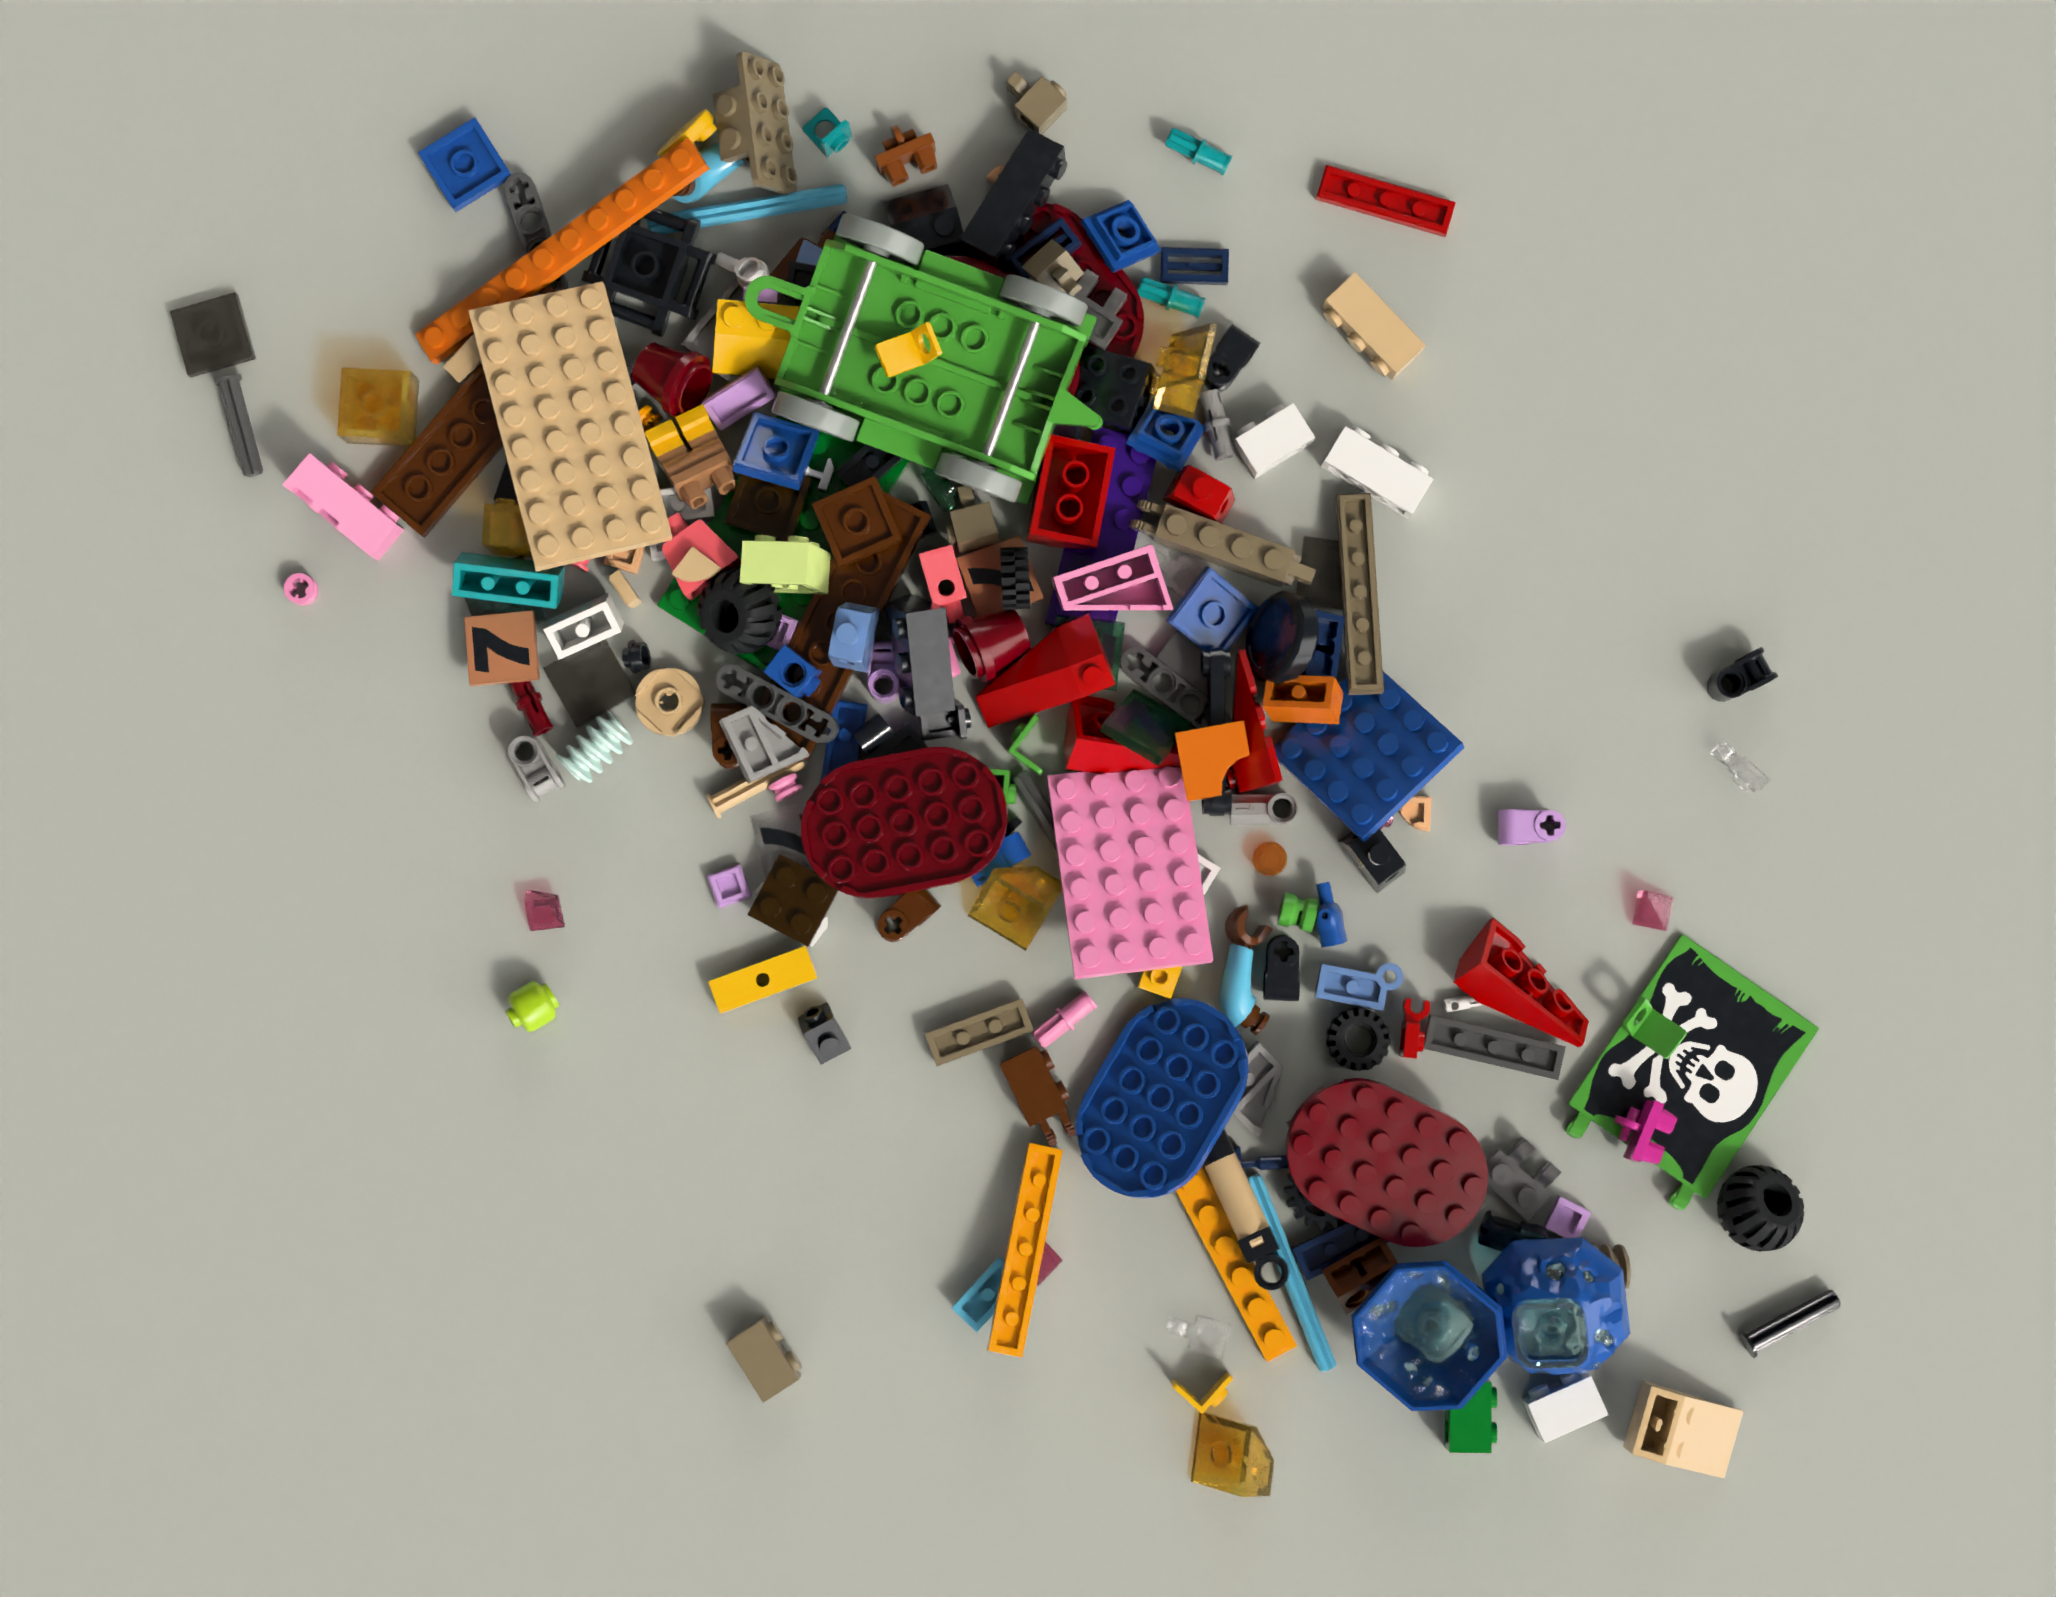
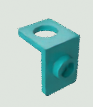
[802,108,852,158]

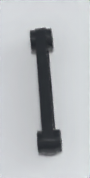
[1201,647,1232,816]

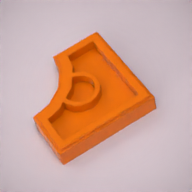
[1175,720,1250,801]

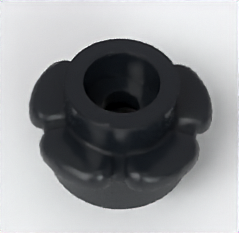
[622,640,651,674]

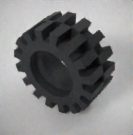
[1000,547,1030,610]
[1326,1008,1391,1071]

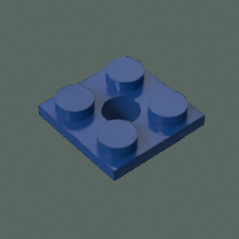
[1081,200,1161,273]
[1126,398,1205,472]

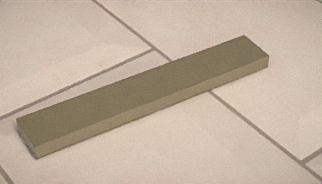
[1335,493,1384,695]

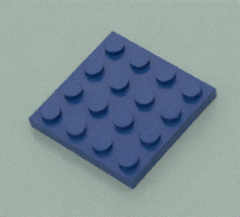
[1274,671,1465,843]

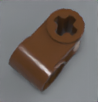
[710,703,747,770]
[878,889,942,942]

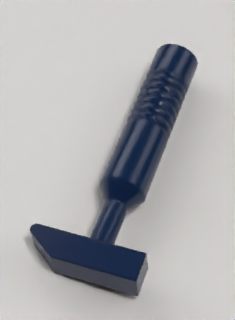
[1235,1146,1289,1170]

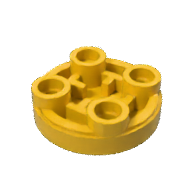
[657,109,717,158]

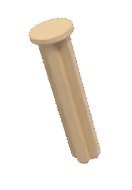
[706,760,805,819]

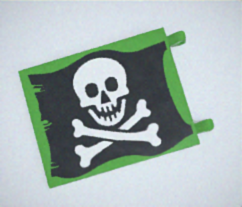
[1565,934,1819,1210]

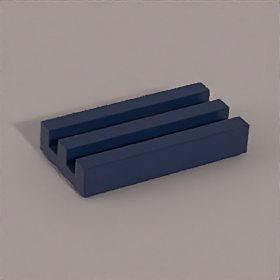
[1009,217,1082,279]
[1160,247,1229,285]

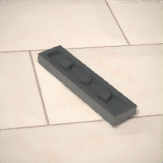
[1423,1015,1566,1080]

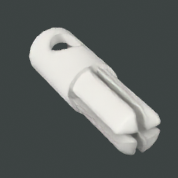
[1443,995,1483,1013]

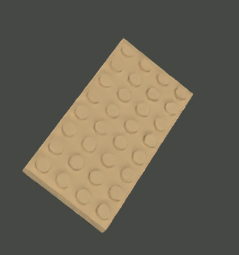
[468,281,672,572]

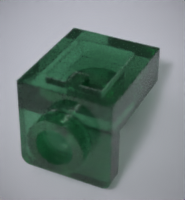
[921,466,957,514]

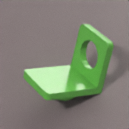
[1008,714,1043,776]
[990,769,1016,810]
[1623,996,1687,1059]

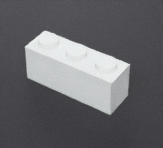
[1321,426,1433,519]

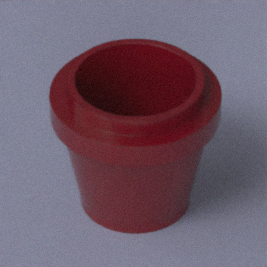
[632,342,712,417]
[952,610,1031,682]

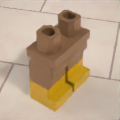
[644,404,736,510]

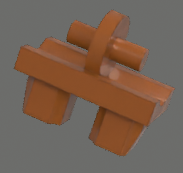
[875,125,937,187]

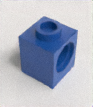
[763,644,822,699]

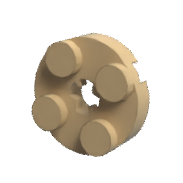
[635,668,705,737]

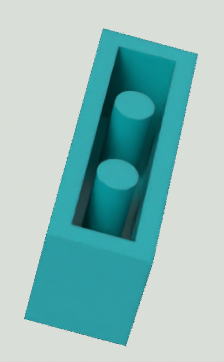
[452,552,565,609]

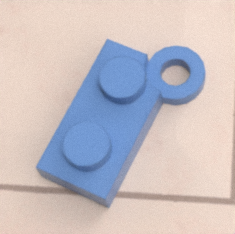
[1314,963,1403,1011]

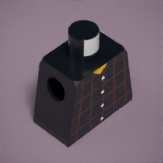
[1338,828,1406,893]

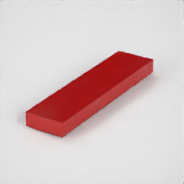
[1315,165,1456,237]

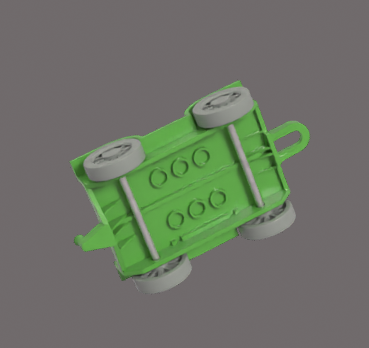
[744,213,1103,506]

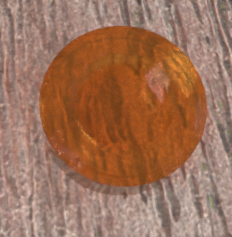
[1252,842,1287,876]

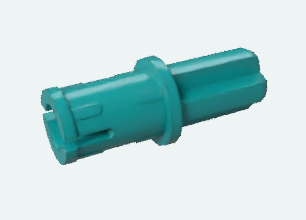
[1165,128,1232,175]
[1137,277,1206,318]

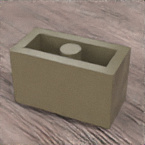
[726,1316,802,1403]

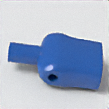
[1315,882,1348,948]

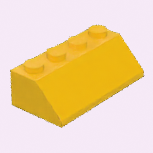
[713,299,800,379]

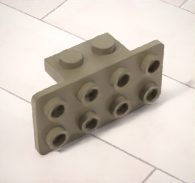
[713,51,797,194]

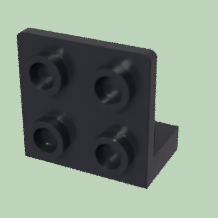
[1074,346,1159,435]

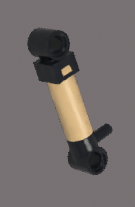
[1203,1129,1290,1290]

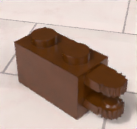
[999,1045,1076,1147]

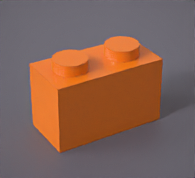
[1262,675,1343,724]

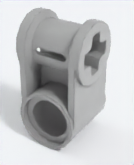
[508,736,566,803]

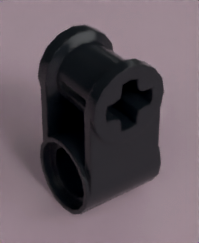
[1202,324,1260,392]
[1707,647,1779,702]
[1263,935,1300,1001]

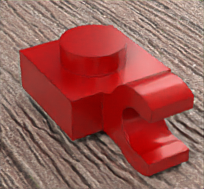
[1398,998,1430,1059]

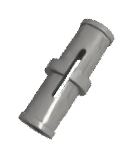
[1198,389,1236,461]

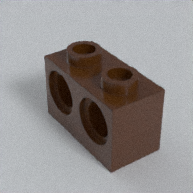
[1322,1238,1398,1315]

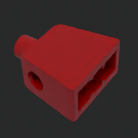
[1162,465,1235,523]

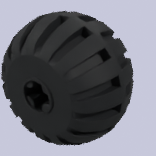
[697,568,782,654]
[1717,1165,1805,1252]

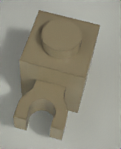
[1006,71,1067,135]
[1022,239,1084,296]
[945,486,999,554]

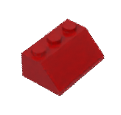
[1025,434,1116,549]

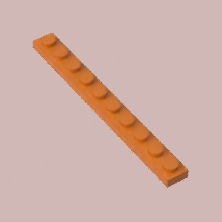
[415,137,710,365]

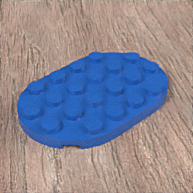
[1076,998,1249,1199]

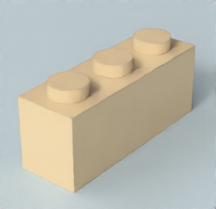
[1322,272,1426,380]

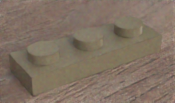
[925,998,1034,1066]

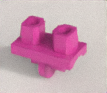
[1614,1100,1677,1164]

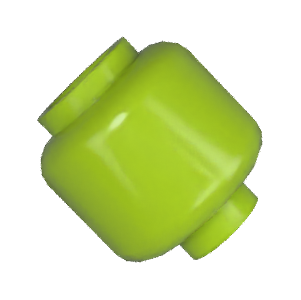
[505,981,559,1032]

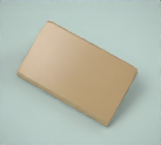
[443,334,481,383]

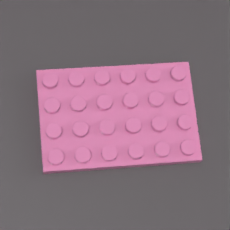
[1047,766,1213,980]

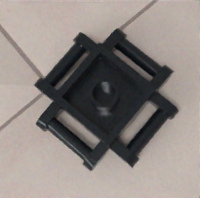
[581,208,717,337]

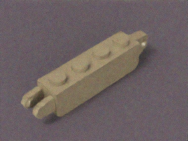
[1129,500,1316,587]

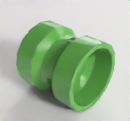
[1277,892,1319,933]

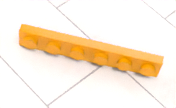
[986,1143,1063,1358]
[1176,1167,1297,1362]

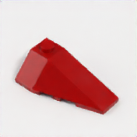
[975,613,1116,728]
[1226,649,1283,795]
[1063,696,1188,774]
[1453,918,1589,1047]

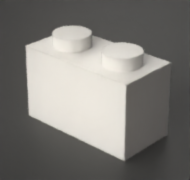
[1233,403,1315,479]
[543,593,624,660]
[1522,1372,1609,1443]

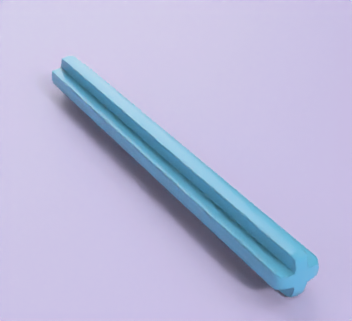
[647,184,848,234]
[1248,1174,1336,1372]

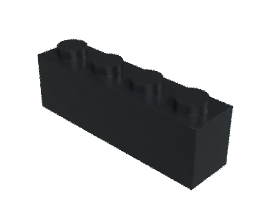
[959,129,1067,269]

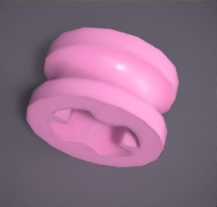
[284,573,319,605]
[768,773,803,802]

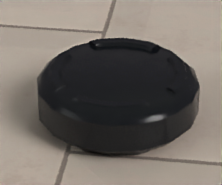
[1245,590,1319,686]

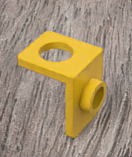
[875,322,942,377]
[1171,1371,1233,1414]

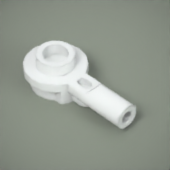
[715,252,769,288]

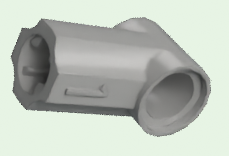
[1229,793,1298,825]

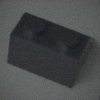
[883,184,964,256]

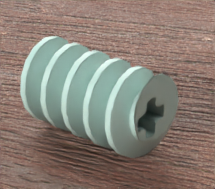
[556,709,633,783]

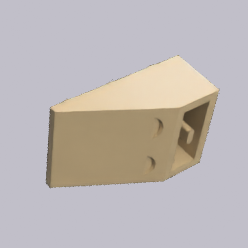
[1623,1380,1743,1478]

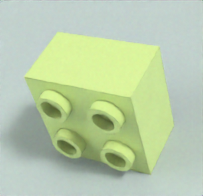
[740,535,831,594]

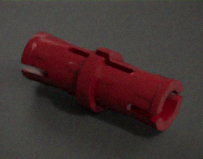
[509,681,554,737]

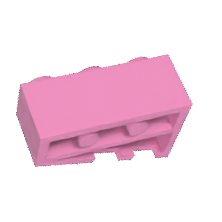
[282,453,404,561]
[1051,544,1174,610]

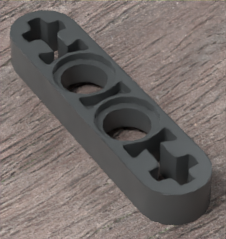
[504,172,568,294]
[1120,647,1232,729]
[715,664,839,744]

